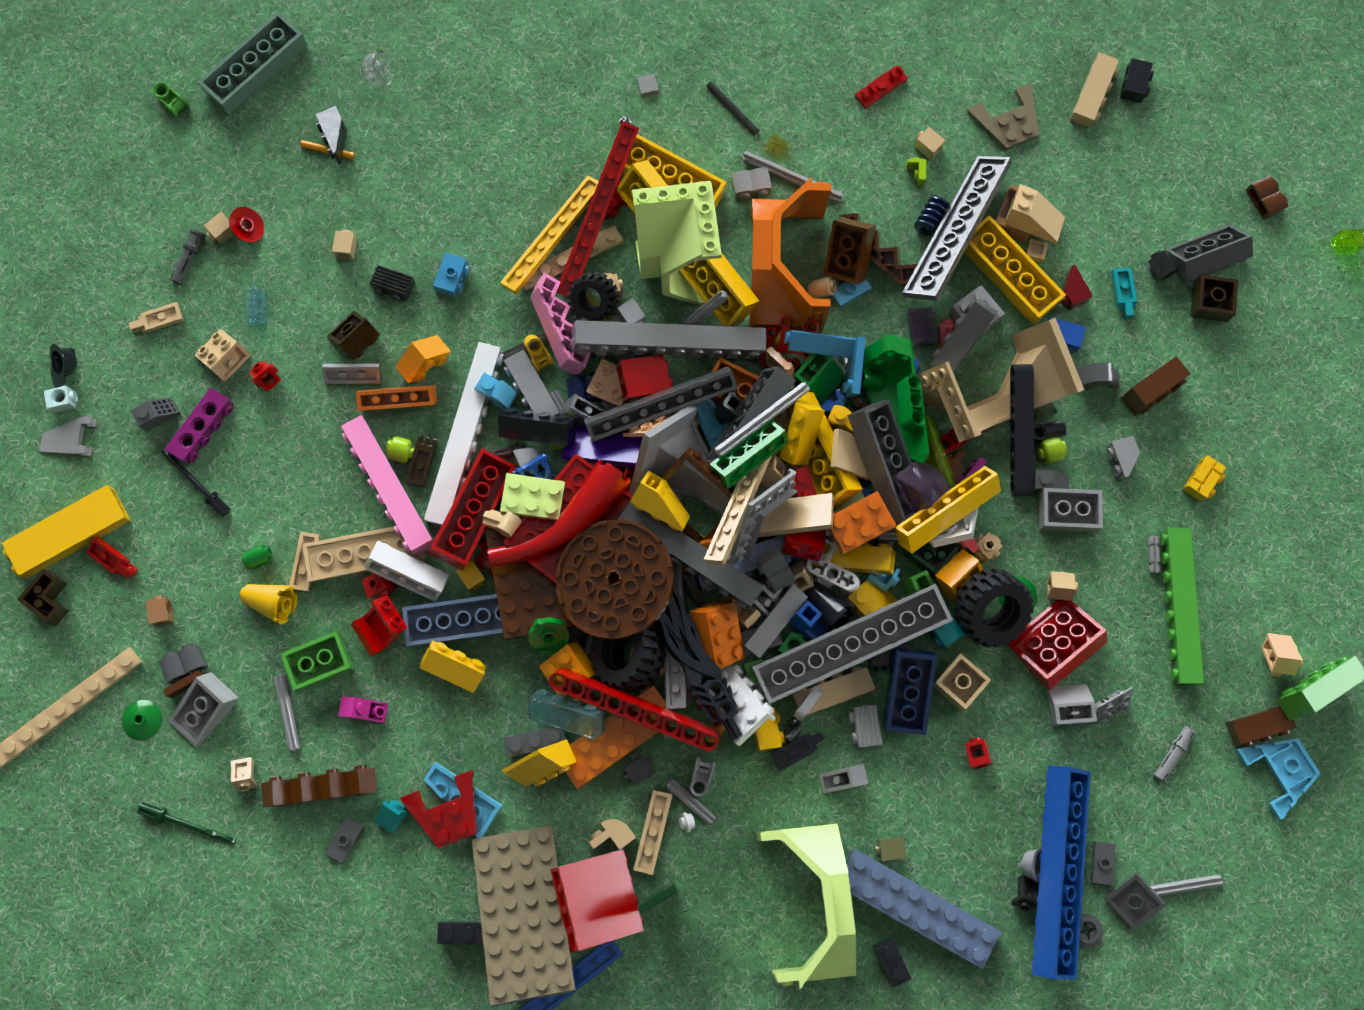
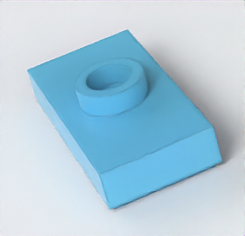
[832,278,872,308]

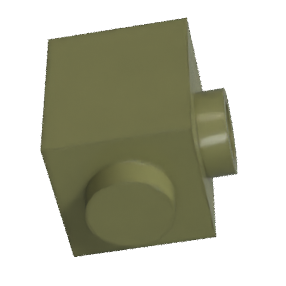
[874,837,906,861]

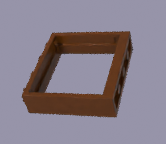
[661,447,735,543]

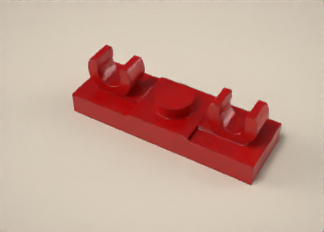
[855,65,908,109]

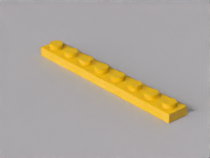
[500,176,599,295]

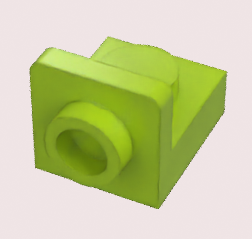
[906,157,926,187]

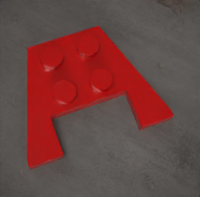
[400,769,477,848]

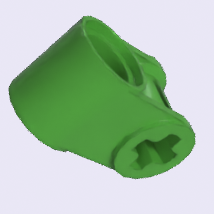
[153,82,189,117]

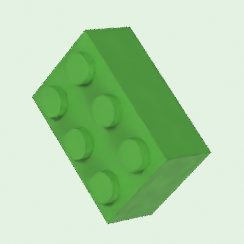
[281,631,355,693]

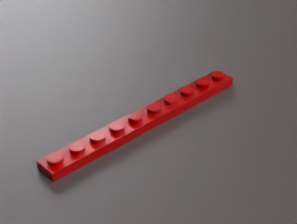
[556,121,639,299]

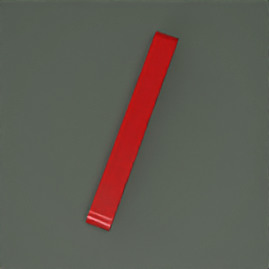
[548,668,721,751]

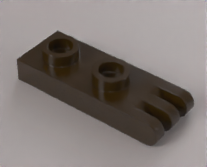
[405,434,438,488]

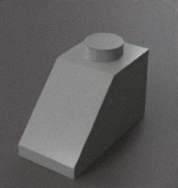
[513,447,543,476]
[819,764,868,794]

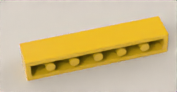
[895,466,1001,553]

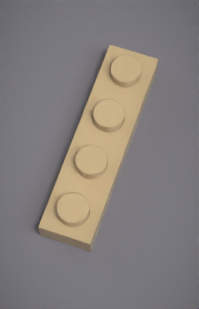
[633,790,672,875]

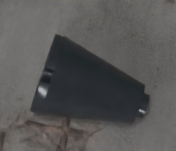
[804,581,857,633]

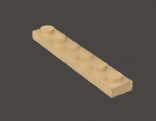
[523,225,623,293]

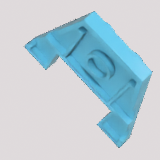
[1235,738,1320,820]

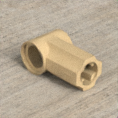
[483,510,522,538]

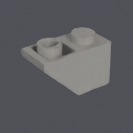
[1106,436,1140,481]

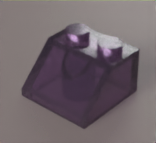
[894,460,950,512]

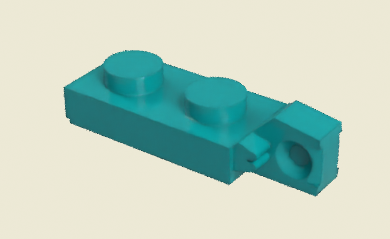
[1111,268,1137,320]

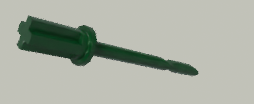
[137,802,236,844]

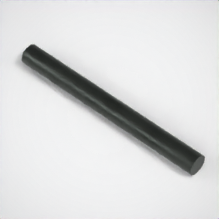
[706,81,760,136]

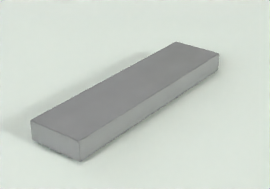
[743,584,808,658]

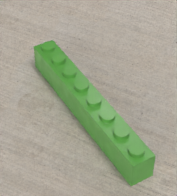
[1160,528,1204,685]

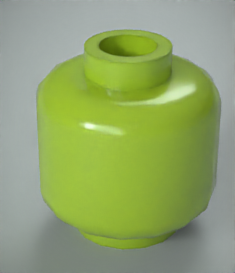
[385,436,415,463]
[1037,437,1068,464]

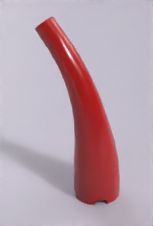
[488,459,631,567]

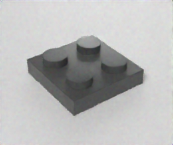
[1105,872,1166,930]

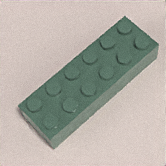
[198,12,308,115]

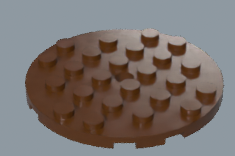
[555,519,674,639]

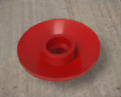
[229,207,264,243]

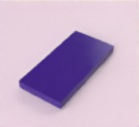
[561,427,643,467]

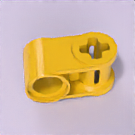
[524,335,554,373]

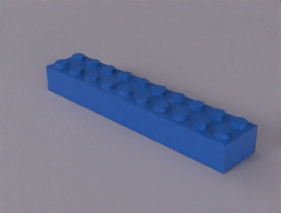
[1032,765,1091,980]

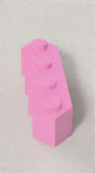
[530,273,591,377]

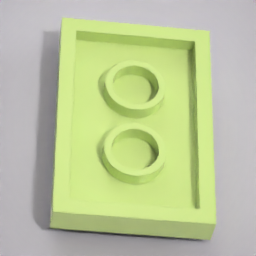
[500,473,565,521]

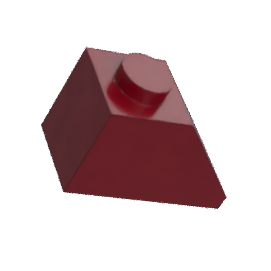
[1061,265,1093,311]

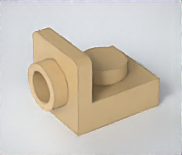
[231,757,257,791]

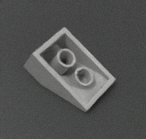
[169,672,239,747]

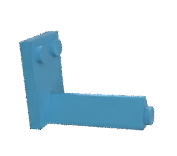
[785,330,866,400]

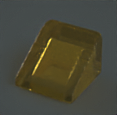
[764,133,790,159]

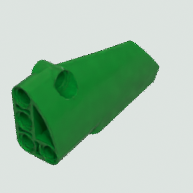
[861,335,930,464]

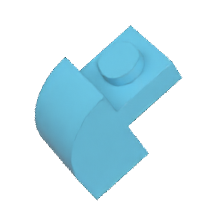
[474,372,517,411]

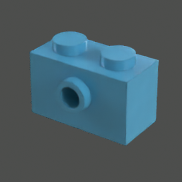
[433,252,470,298]

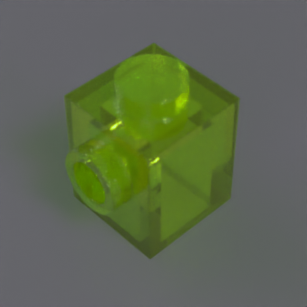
[1331,229,1364,254]

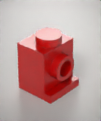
[965,737,993,770]

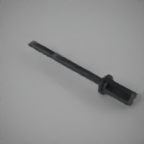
[161,450,231,517]

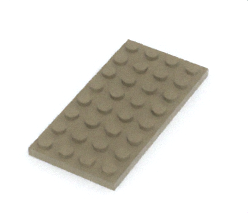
[472,825,575,1007]

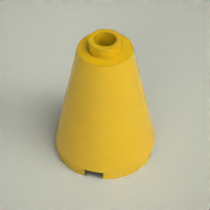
[239,584,298,624]

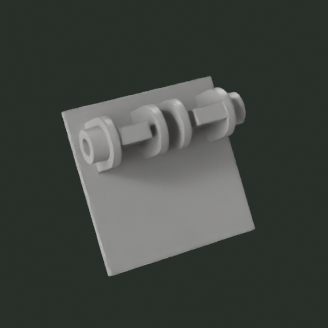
[1095,687,1133,724]

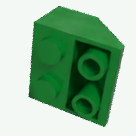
[794,354,846,405]

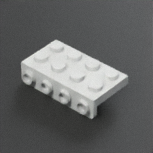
[703,664,776,746]

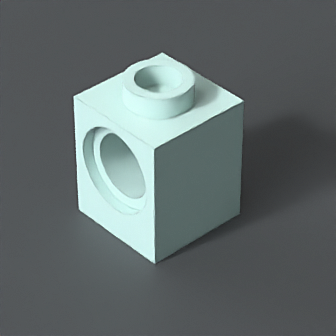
[44,386,78,413]

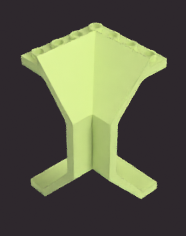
[632,181,722,305]
[756,824,856,989]

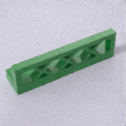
[710,420,788,489]

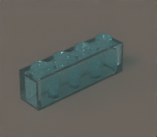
[528,690,605,739]

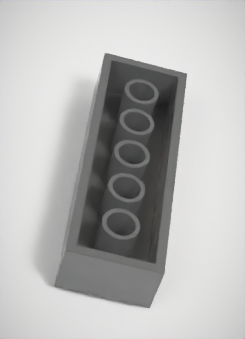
[705,366,796,470]
[847,399,927,523]

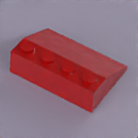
[1007,599,1108,691]

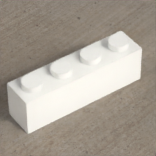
[364,541,449,602]

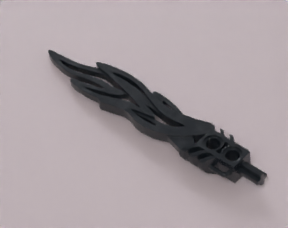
[655,585,742,741]

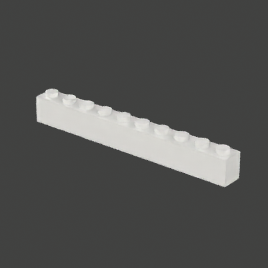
[424,342,504,527]

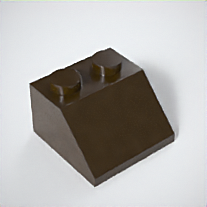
[327,311,381,360]

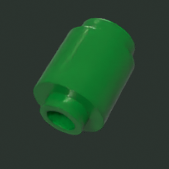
[241,544,273,569]

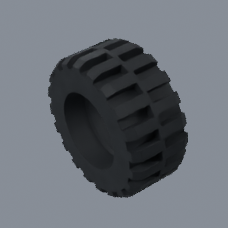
[954,568,1034,648]
[590,622,667,691]

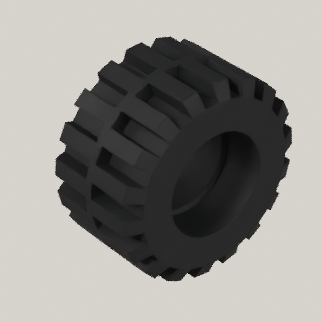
[567,272,619,321]

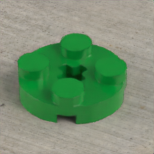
[528,617,569,654]

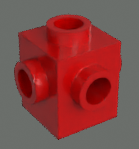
[249,360,281,392]
[362,572,397,598]

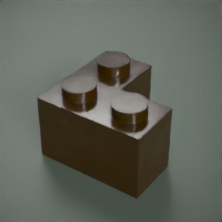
[17,568,69,626]

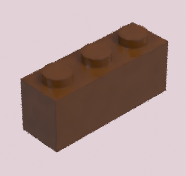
[1226,706,1297,747]

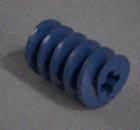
[914,195,950,236]

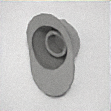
[1017,848,1042,882]

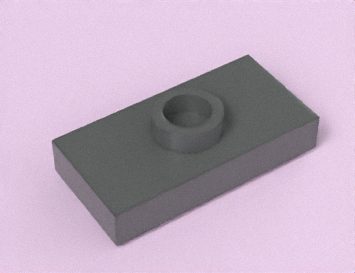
[325,817,364,863]
[1091,841,1116,885]

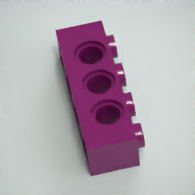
[165,387,234,465]

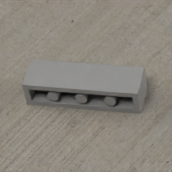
[503,350,560,416]

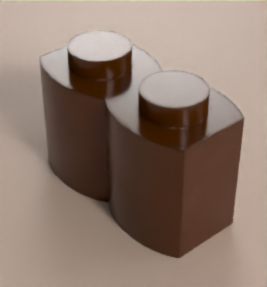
[1246,176,1288,220]

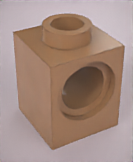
[145,595,174,626]

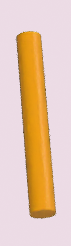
[300,140,355,160]

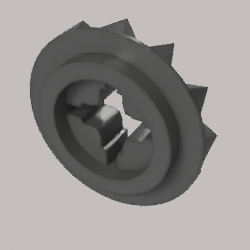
[1079,914,1103,948]

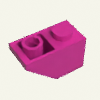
[338,696,388,723]

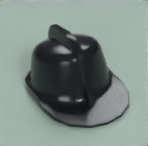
[50,344,77,388]

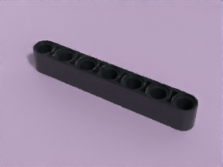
[1010,364,1034,497]

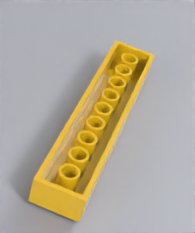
[616,160,759,327]

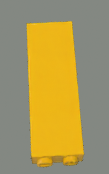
[2,485,131,579]

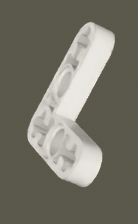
[807,529,860,592]

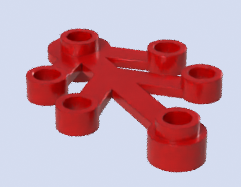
[759,315,819,369]

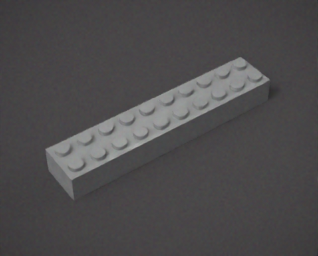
[572,320,766,361]
[753,584,953,704]

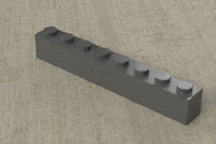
[584,366,738,442]
[618,502,764,610]

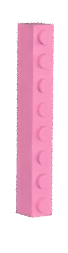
[342,415,433,556]

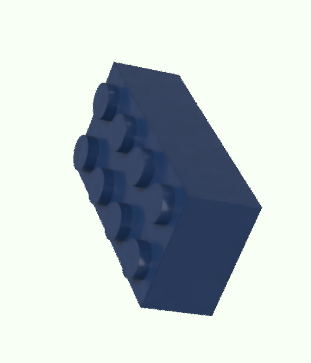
[883,647,937,735]

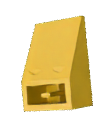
[630,471,690,532]

